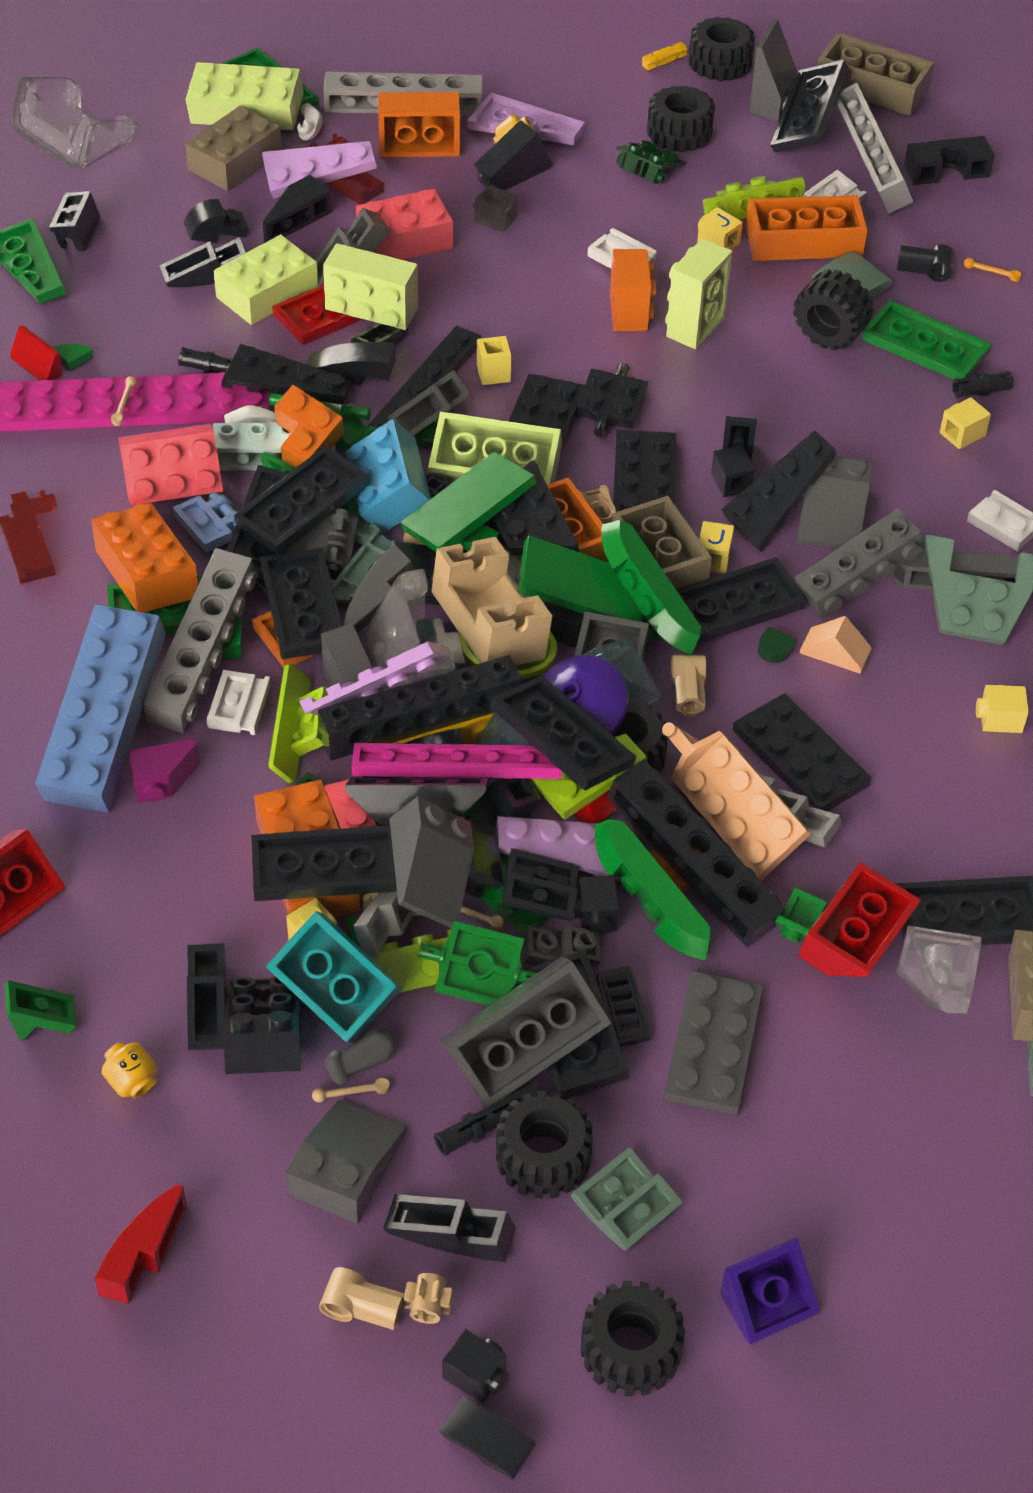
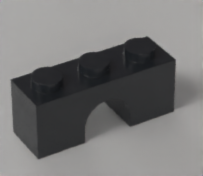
[904,136,994,185]

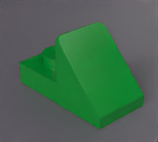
[5,980,77,1040]

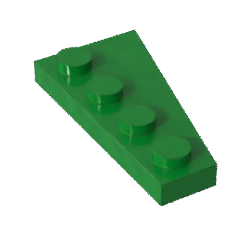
[0,218,66,304]

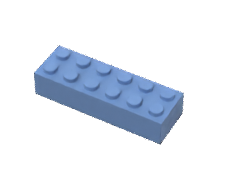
[35,604,166,813]

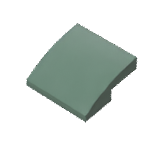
[811,251,893,301]
[570,1147,683,1251]

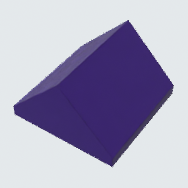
[720,1238,820,1344]

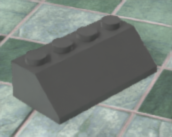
[440,956,612,1107]

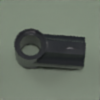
[897,244,954,282]

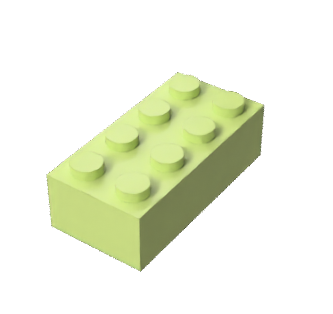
[185,62,304,130]
[428,411,562,485]

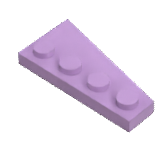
[467,92,585,145]
[261,141,377,199]
[299,642,446,715]
[496,816,635,881]

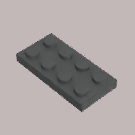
[663,971,763,1116]

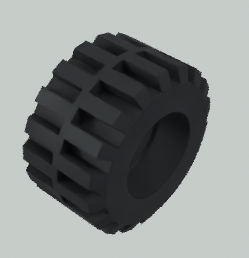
[689,17,755,81]
[647,85,715,152]
[793,269,874,350]
[612,699,668,773]
[496,1091,593,1199]
[580,1280,685,1397]

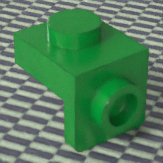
[775,887,828,943]

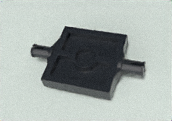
[576,362,648,437]

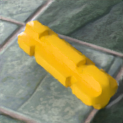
[642,42,688,71]

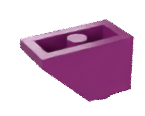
[128,738,199,803]

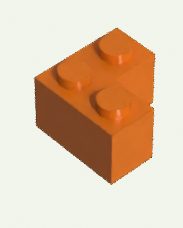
[274,385,344,468]

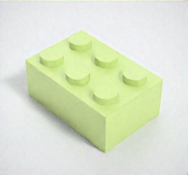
[214,234,318,325]
[665,238,732,350]
[323,243,418,330]

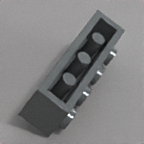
[794,508,925,619]

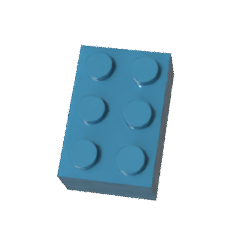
[345,419,431,534]

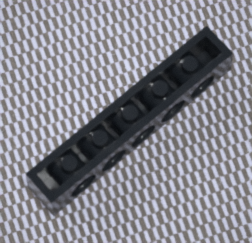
[318,655,522,761]
[607,759,786,948]

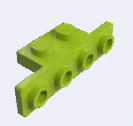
[703,176,806,220]
[268,663,328,784]
[370,929,451,993]

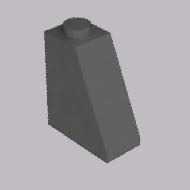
[321,623,382,692]

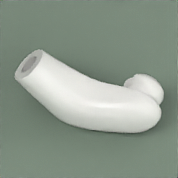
[297,103,323,141]
[224,405,276,423]

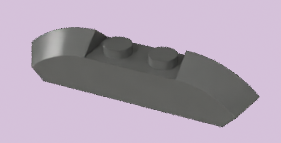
[891,551,1033,596]

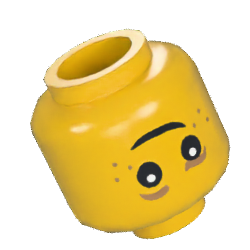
[101,1042,158,1099]

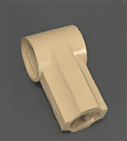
[671,655,706,717]
[319,1268,405,1330]

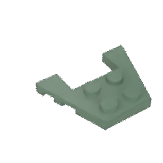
[331,511,410,610]
[924,534,1033,645]

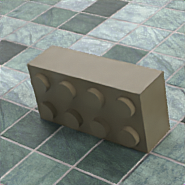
[817,32,934,116]

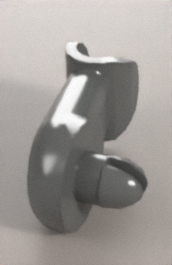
[325,1029,395,1084]

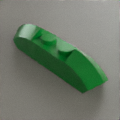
[601,520,701,655]
[595,819,711,960]

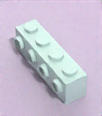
[213,423,336,471]

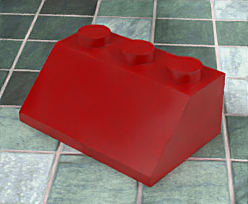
[0,829,66,936]
[798,862,921,977]

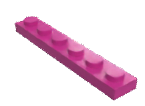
[352,743,562,779]

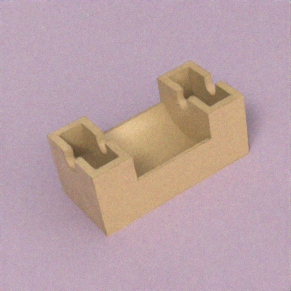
[431,537,552,665]

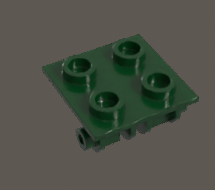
[616,140,686,184]

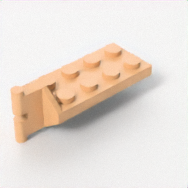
[662,722,812,881]

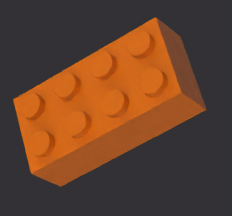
[745,195,867,261]
[91,503,198,613]
[254,779,361,918]

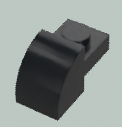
[184,199,249,243]

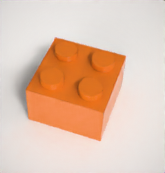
[610,249,656,331]

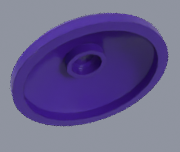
[543,655,629,735]

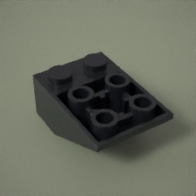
[223,976,301,1075]

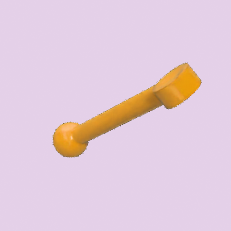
[964,258,1021,281]

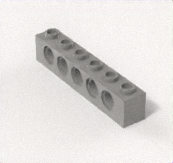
[323,72,482,115]
[836,83,913,214]
[143,548,257,733]

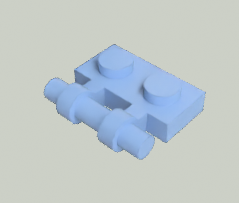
[172,492,238,553]

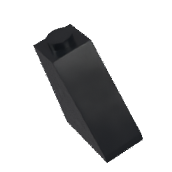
[474,120,553,193]

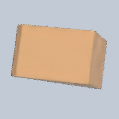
[800,616,872,674]

